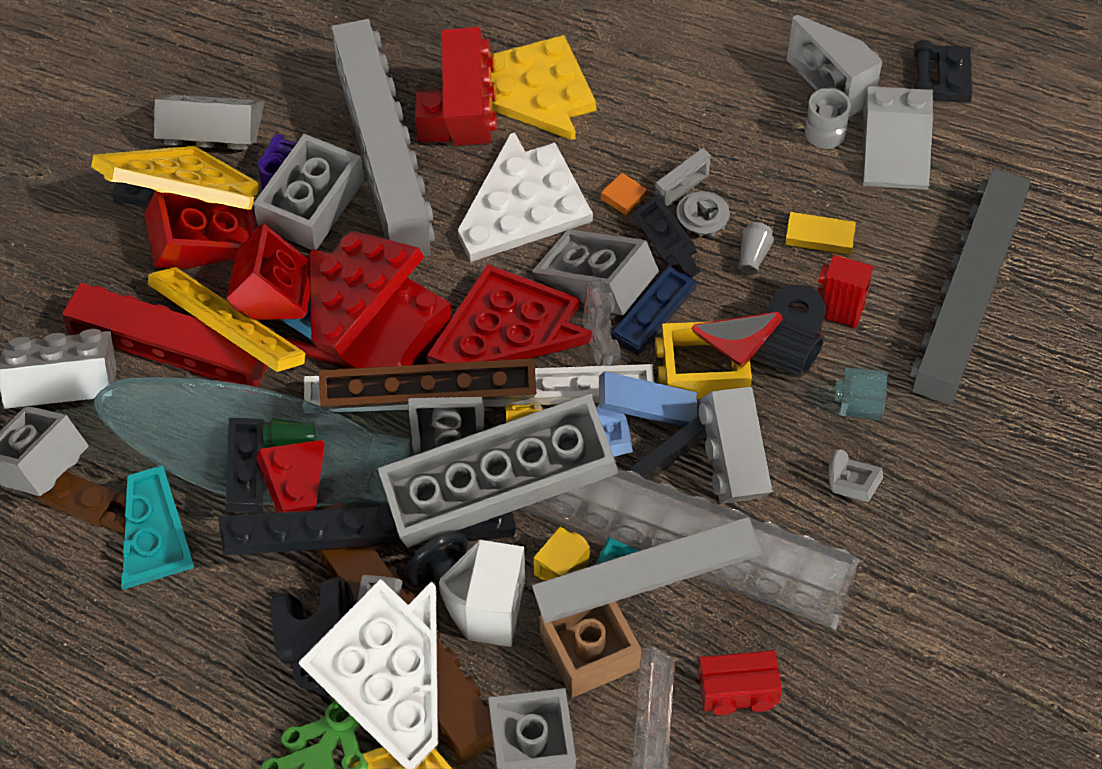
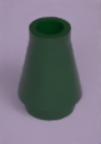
[263,418,316,448]

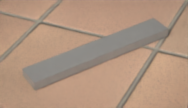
[532,517,762,624]

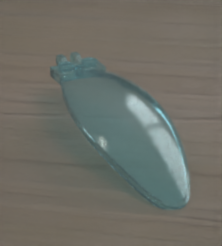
[94,377,412,507]

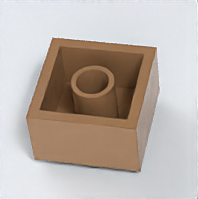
[540,601,642,698]

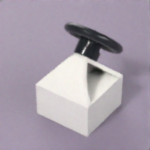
[404,531,525,647]

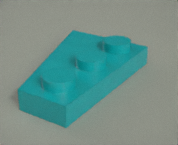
[121,465,194,590]

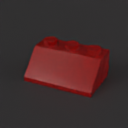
[226,223,310,320]

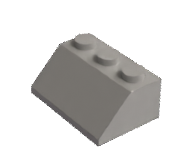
[154,94,264,149]

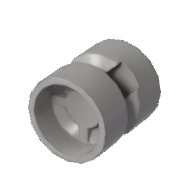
[804,88,851,149]

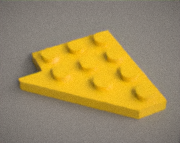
[91,146,260,210]

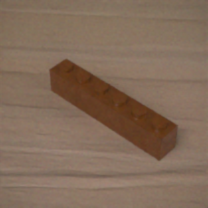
[319,359,537,409]

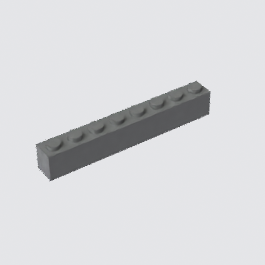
[910,168,1031,405]

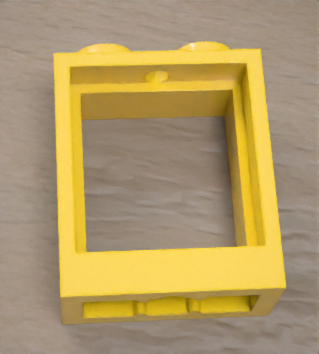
[655,321,752,399]

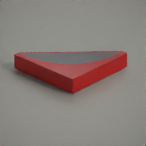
[691,312,783,368]

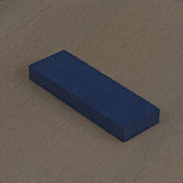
[610,265,696,355]

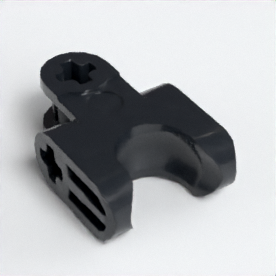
[270,576,354,696]

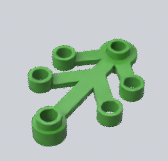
[260,701,369,769]

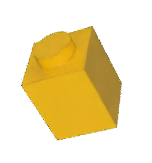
[534,526,590,581]

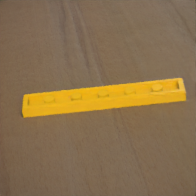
[148,267,306,372]

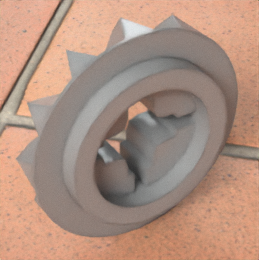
[677,191,730,238]

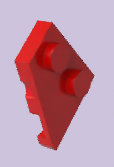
[256,440,325,513]

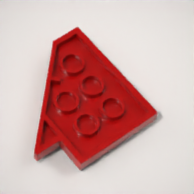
[310,230,424,357]
[427,264,592,364]

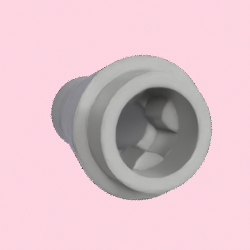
[738,222,774,274]

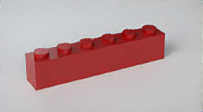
[62,283,268,392]

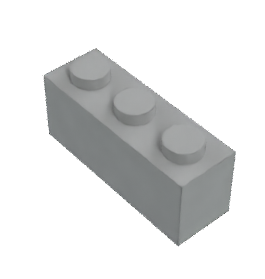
[699,387,773,504]

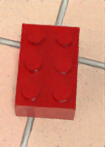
[442,26,498,146]

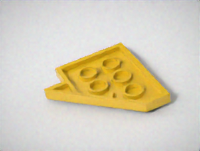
[491,35,596,140]

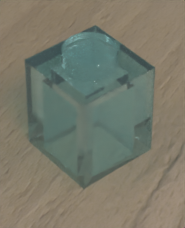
[834,367,888,420]

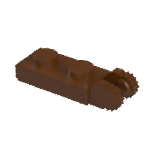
[36,471,126,533]

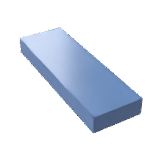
[599,371,697,427]

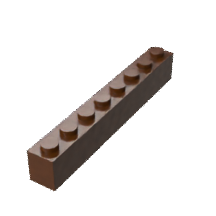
[313,501,494,766]

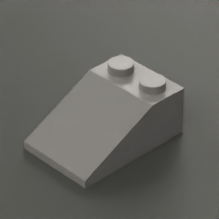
[787,14,882,117]
[863,86,933,190]
[532,229,659,315]
[408,397,485,455]

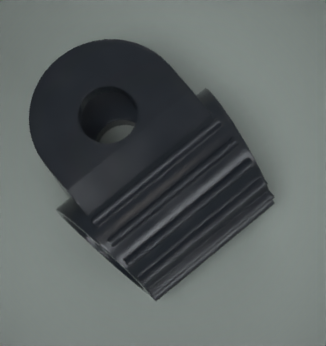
[751,285,826,378]

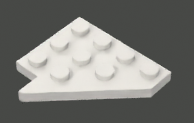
[458,132,593,262]
[299,579,438,769]

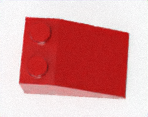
[144,191,257,269]
[331,277,451,369]

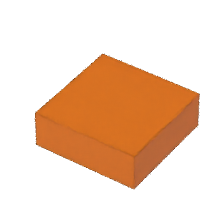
[601,173,647,216]

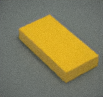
[785,212,856,255]

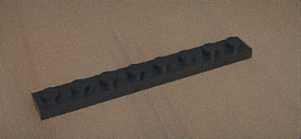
[219,506,516,555]

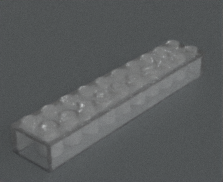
[519,469,860,629]

